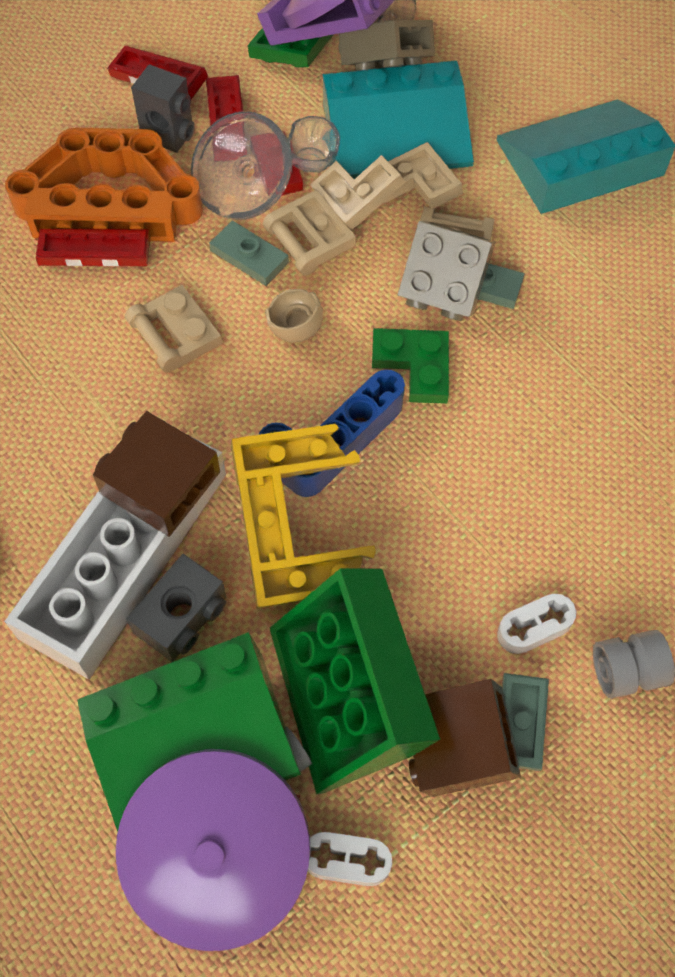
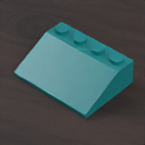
[323,61,474,179]
[496,99,675,214]

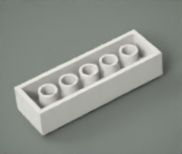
[4,437,226,679]

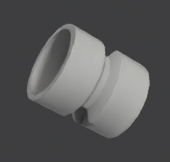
[593,629,675,699]

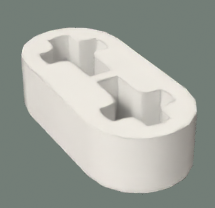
[497,593,576,654]
[308,832,392,886]

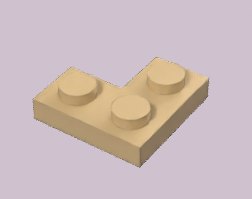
[383,142,463,209]
[310,155,406,231]

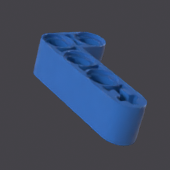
[259,369,405,497]

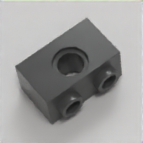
[131,65,195,153]
[126,554,227,662]

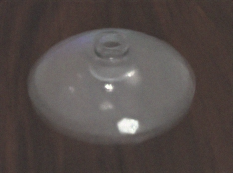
[191,112,292,220]

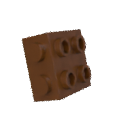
[93,411,220,537]
[409,679,521,797]

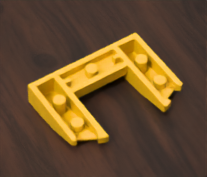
[231,424,376,609]

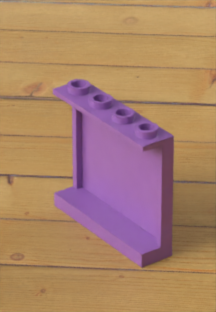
[257,0,395,45]

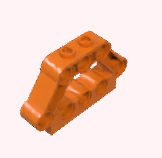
[5,127,203,242]

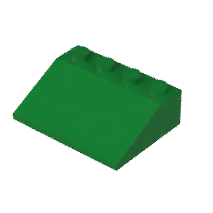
[269,568,440,794]
[77,632,301,832]

